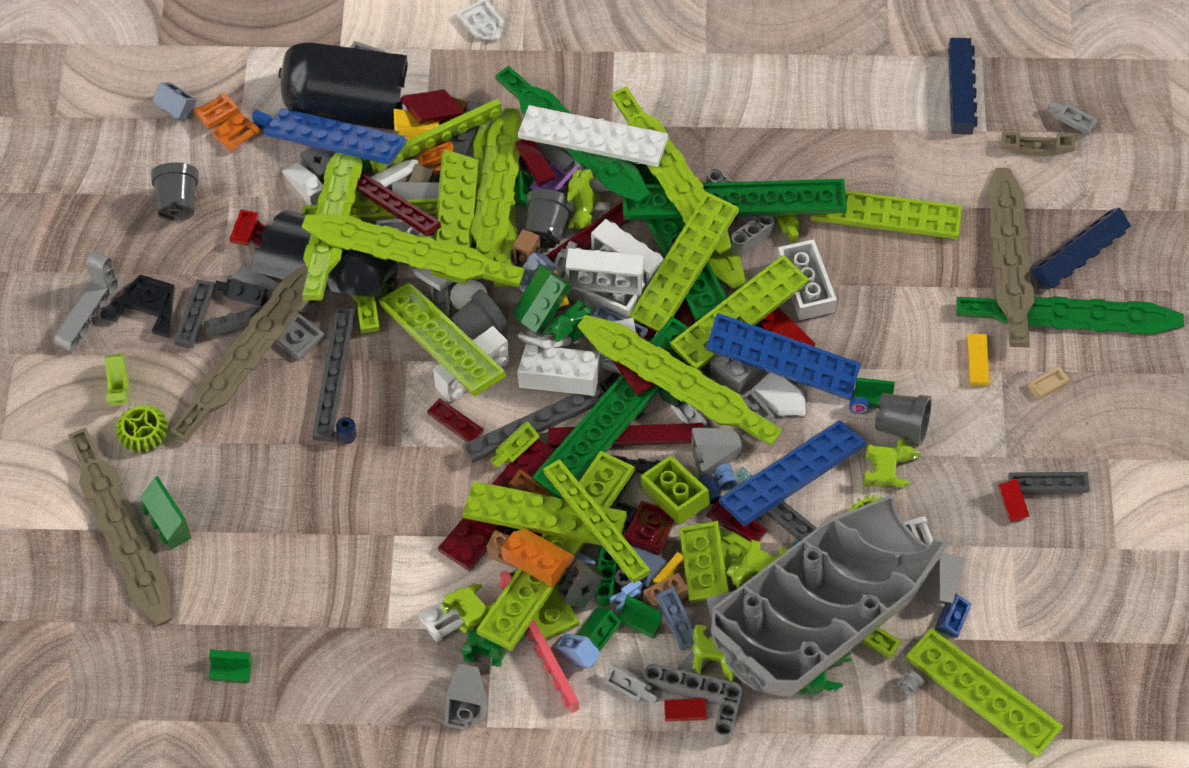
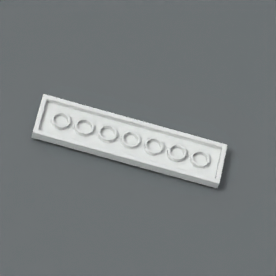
[518,105,668,167]

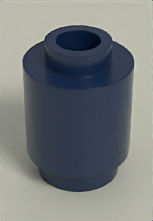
[336,417,357,444]
[697,474,721,505]

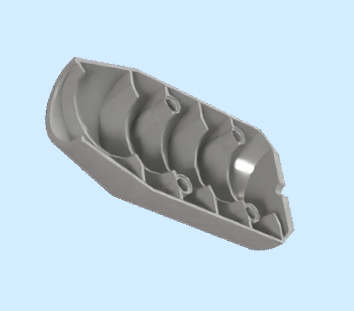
[711,495,948,697]

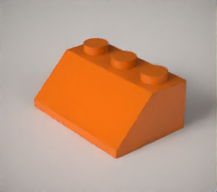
[501,528,575,587]

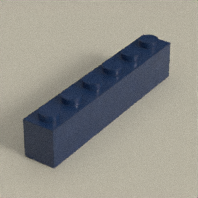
[948,37,978,135]
[1031,207,1131,288]

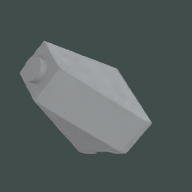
[691,428,744,477]
[919,553,965,608]
[444,663,487,730]

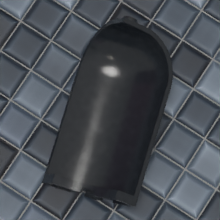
[278,43,408,130]
[251,210,398,296]

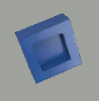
[252,110,272,129]

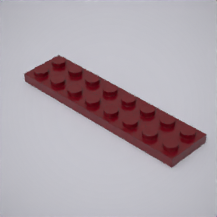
[438,439,555,572]

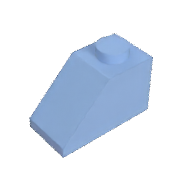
[553,633,601,668]

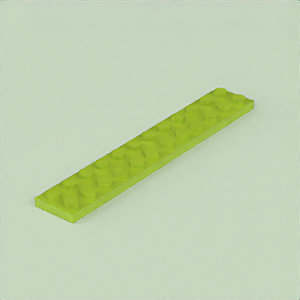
[476,451,635,651]

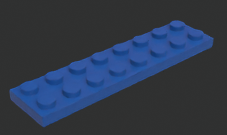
[263,108,407,165]
[705,313,861,400]
[719,420,865,526]

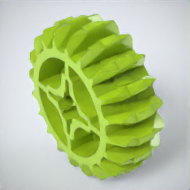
[115,403,168,454]

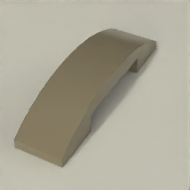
[1001,132,1075,156]

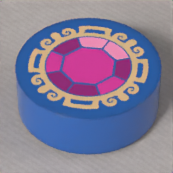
[849,397,869,414]

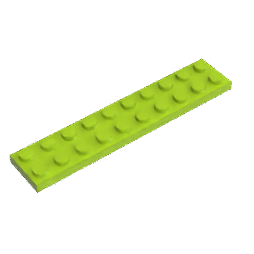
[378,282,507,397]

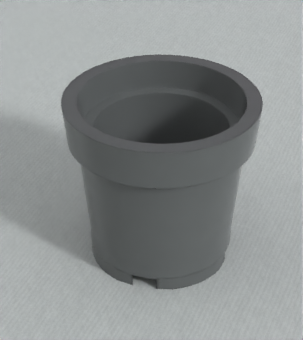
[151,162,199,221]
[525,189,574,249]
[449,289,509,340]
[875,393,932,445]

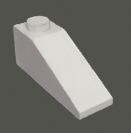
[282,162,323,205]

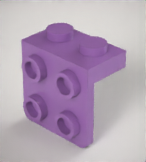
[529,161,578,192]

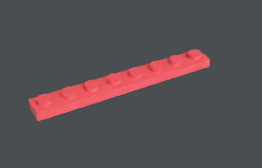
[498,570,579,713]

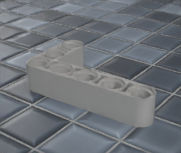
[706,169,774,256]
[54,251,118,352]
[644,664,743,745]

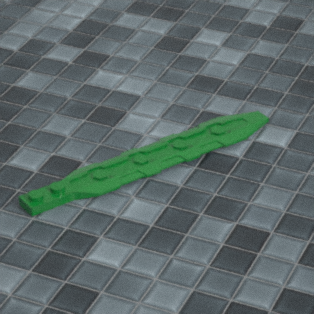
[495,65,650,203]
[956,296,1184,335]

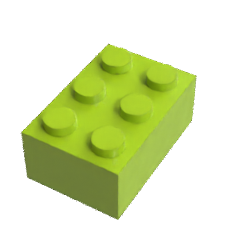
[640,455,710,525]

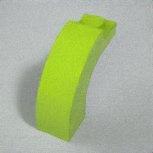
[104,353,130,406]

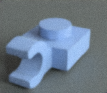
[610,580,642,612]

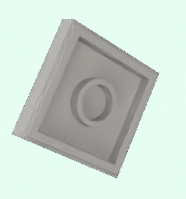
[275,314,325,361]

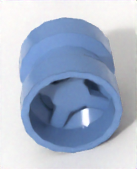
[713,464,737,491]

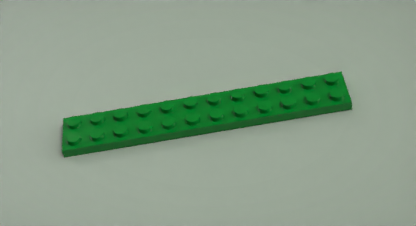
[629,161,727,322]
[623,179,847,220]
[532,317,689,499]

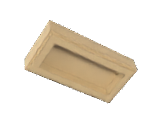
[1028,366,1071,400]

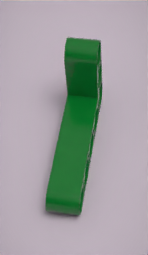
[595,530,623,607]

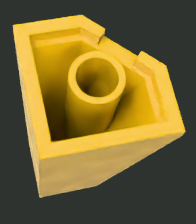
[394,109,439,140]

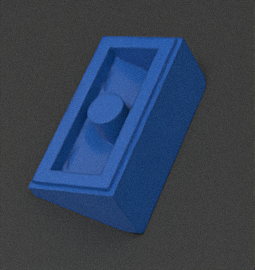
[935,593,972,638]

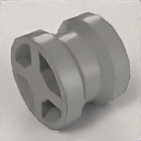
[897,670,924,696]

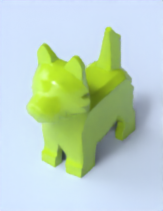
[567,169,601,230]
[862,438,921,489]
[726,540,789,589]
[440,583,495,634]
[692,625,738,682]

